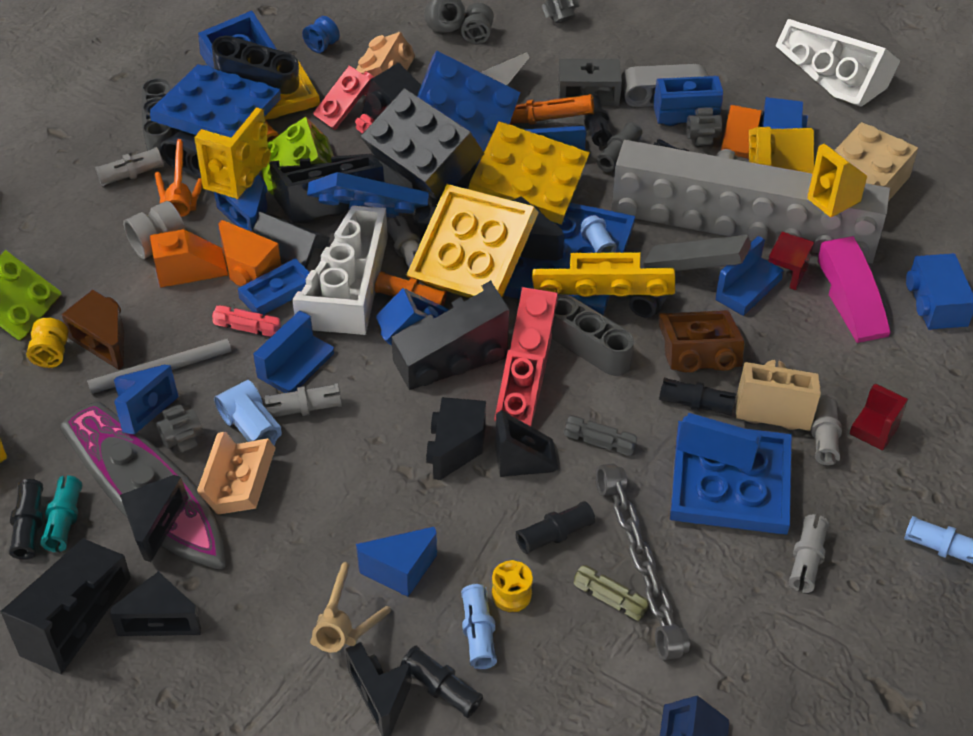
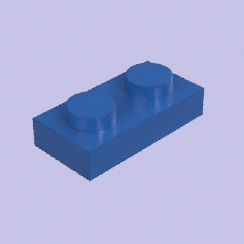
[238,258,310,315]

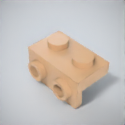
[356,32,415,77]
[197,432,276,515]

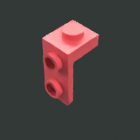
[313,65,374,130]

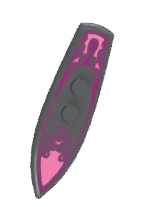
[60,401,226,570]

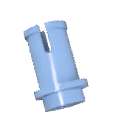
[581,215,617,253]

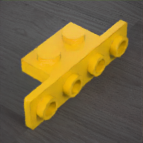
[532,252,675,297]

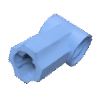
[214,380,282,445]

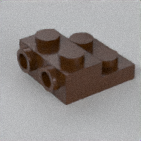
[659,310,744,373]

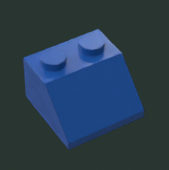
[198,10,277,69]

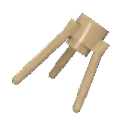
[310,562,391,653]

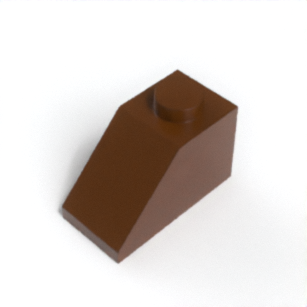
[61,290,124,370]

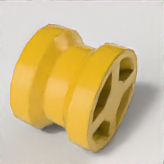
[492,560,533,612]

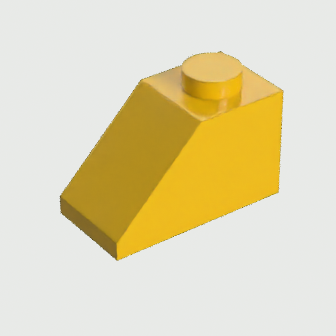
[807,143,867,218]

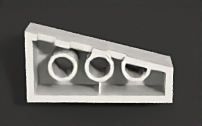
[292,205,388,335]

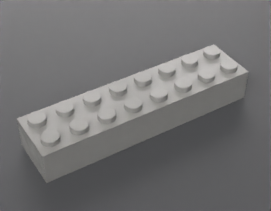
[611,140,890,264]

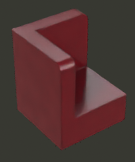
[768,232,814,290]
[849,384,908,451]

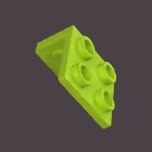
[261,117,334,195]
[0,250,61,341]

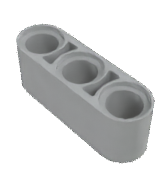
[621,64,708,107]

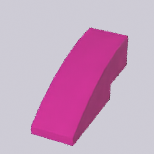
[817,236,890,343]

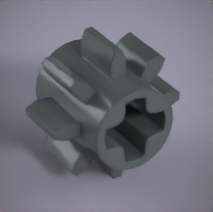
[542,0,580,23]
[687,108,722,146]
[156,405,203,453]

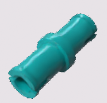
[40,475,83,552]

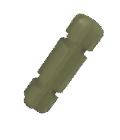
[574,565,649,620]

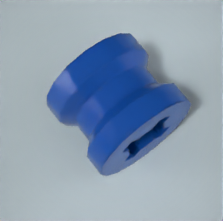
[302,16,340,53]

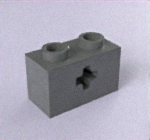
[558,59,622,106]

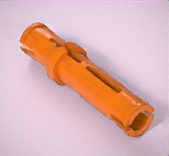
[509,94,594,125]

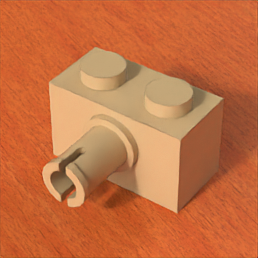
[736,360,821,431]

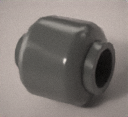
[424,0,465,34]

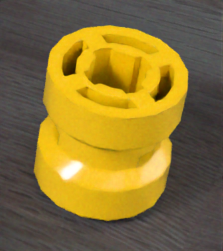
[26,318,69,368]

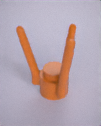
[155,139,203,217]

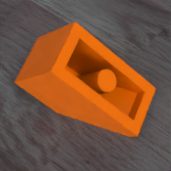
[218,220,281,286]
[150,229,228,288]

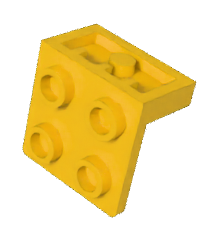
[194,107,271,199]
[749,127,814,174]

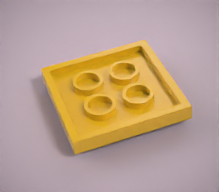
[468,121,590,225]
[406,184,539,298]

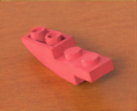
[494,287,558,426]

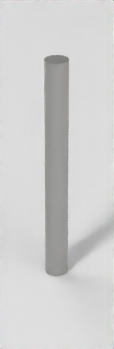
[87,339,232,394]

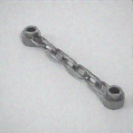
[596,464,690,660]

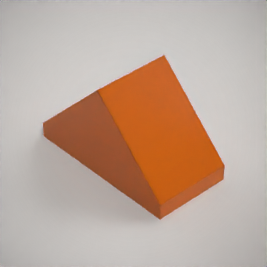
[721,105,762,159]

